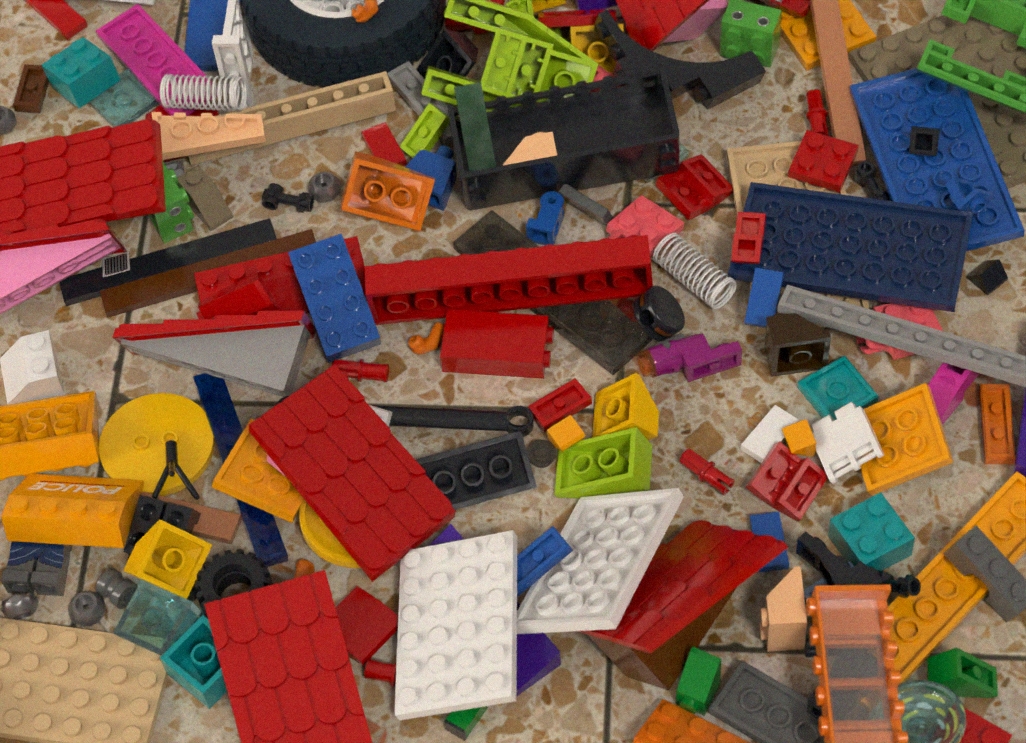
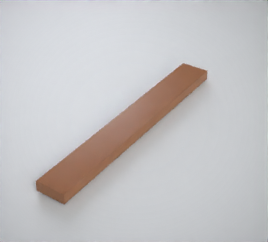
[810,0,866,165]

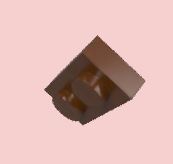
[13,64,49,113]

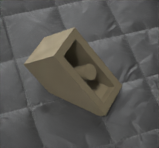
[177,165,233,231]

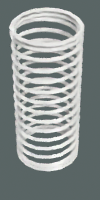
[160,74,247,111]
[653,233,736,309]

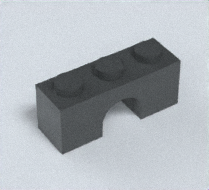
[943,525,1026,622]

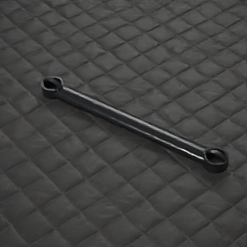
[276,396,534,437]

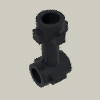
[854,161,889,201]
[261,183,314,213]
[878,571,921,598]

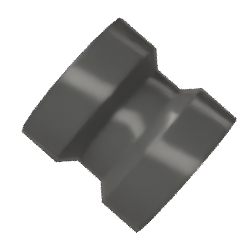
[95,568,138,609]

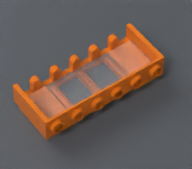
[806,585,908,743]

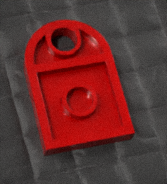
[538,9,617,27]

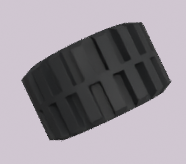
[195,549,273,618]

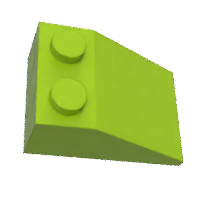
[555,427,653,499]

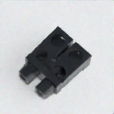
[123,495,201,561]

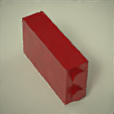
[440,309,554,379]

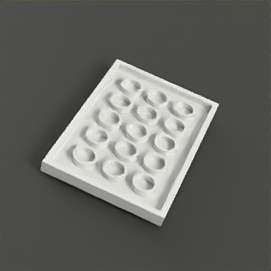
[517,488,684,634]
[395,530,517,720]

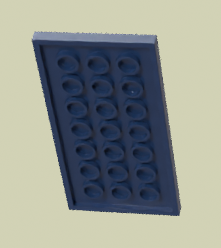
[728,182,973,312]

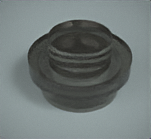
[527,440,556,468]

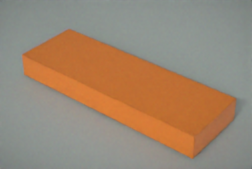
[979,384,1016,464]

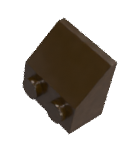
[765,313,831,377]

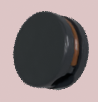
[633,286,685,342]

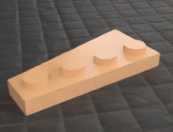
[152,112,266,160]

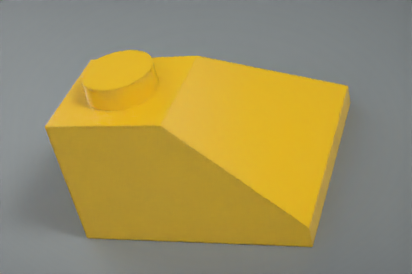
[570,24,623,73]
[592,373,659,441]
[123,519,212,600]

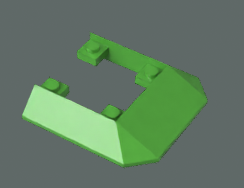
[916,0,1026,114]

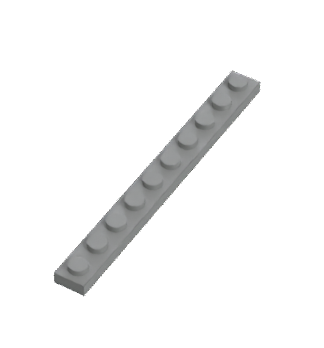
[777,285,1026,387]

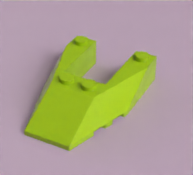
[421,0,598,112]

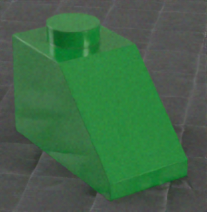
[676,646,721,716]
[927,647,998,698]

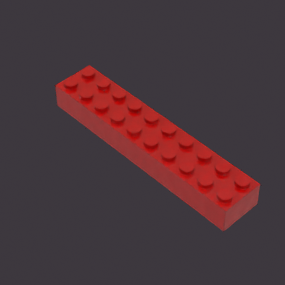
[365,235,653,325]

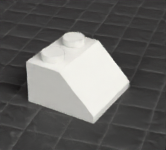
[0,330,64,405]

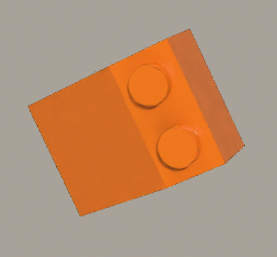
[341,151,435,231]

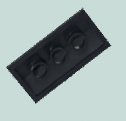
[416,431,537,510]

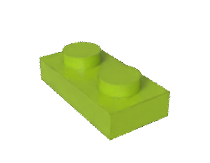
[399,103,450,158]

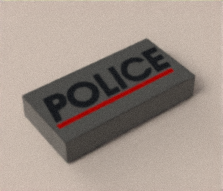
[559,184,613,227]

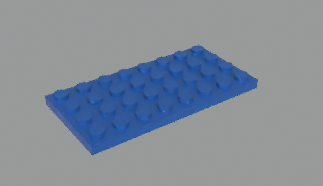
[850,68,1025,251]

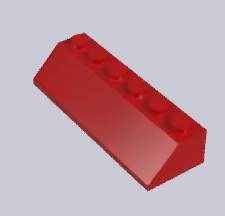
[194,236,367,314]

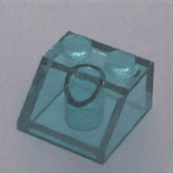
[113,580,203,656]

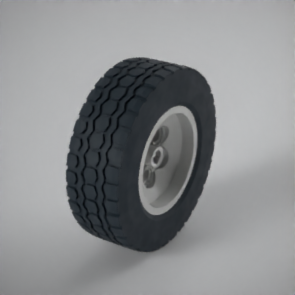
[242,0,446,88]

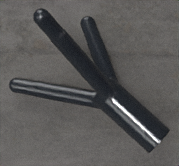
[152,441,200,500]

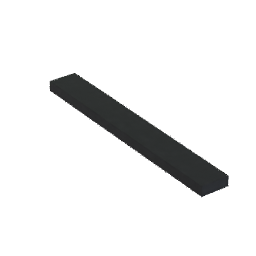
[59,218,277,306]

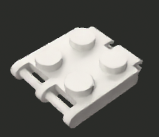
[812,402,884,484]

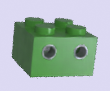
[720,0,782,68]
[148,162,194,243]

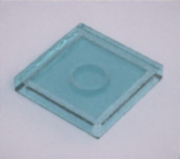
[88,69,159,127]

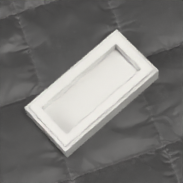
[741,405,799,463]

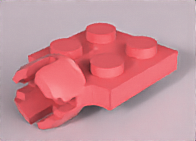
[606,195,684,258]
[856,303,943,360]

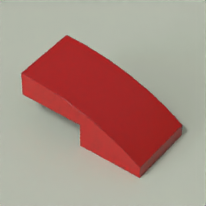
[731,212,766,264]

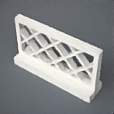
[212,0,256,112]

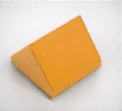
[547,415,585,451]
[782,419,816,457]

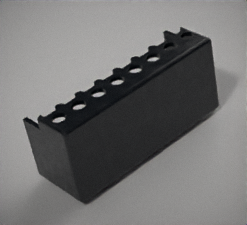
[447,65,680,210]

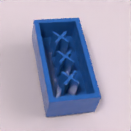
[288,233,381,363]

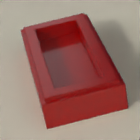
[361,122,407,166]

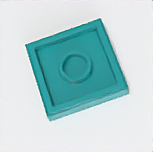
[797,355,879,420]

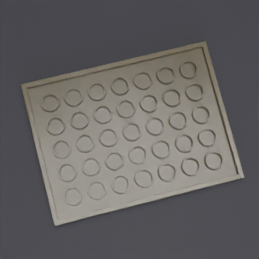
[849,15,1026,189]

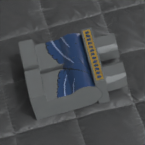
[1,541,73,596]

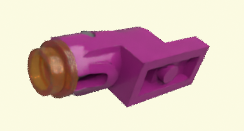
[637,333,742,382]

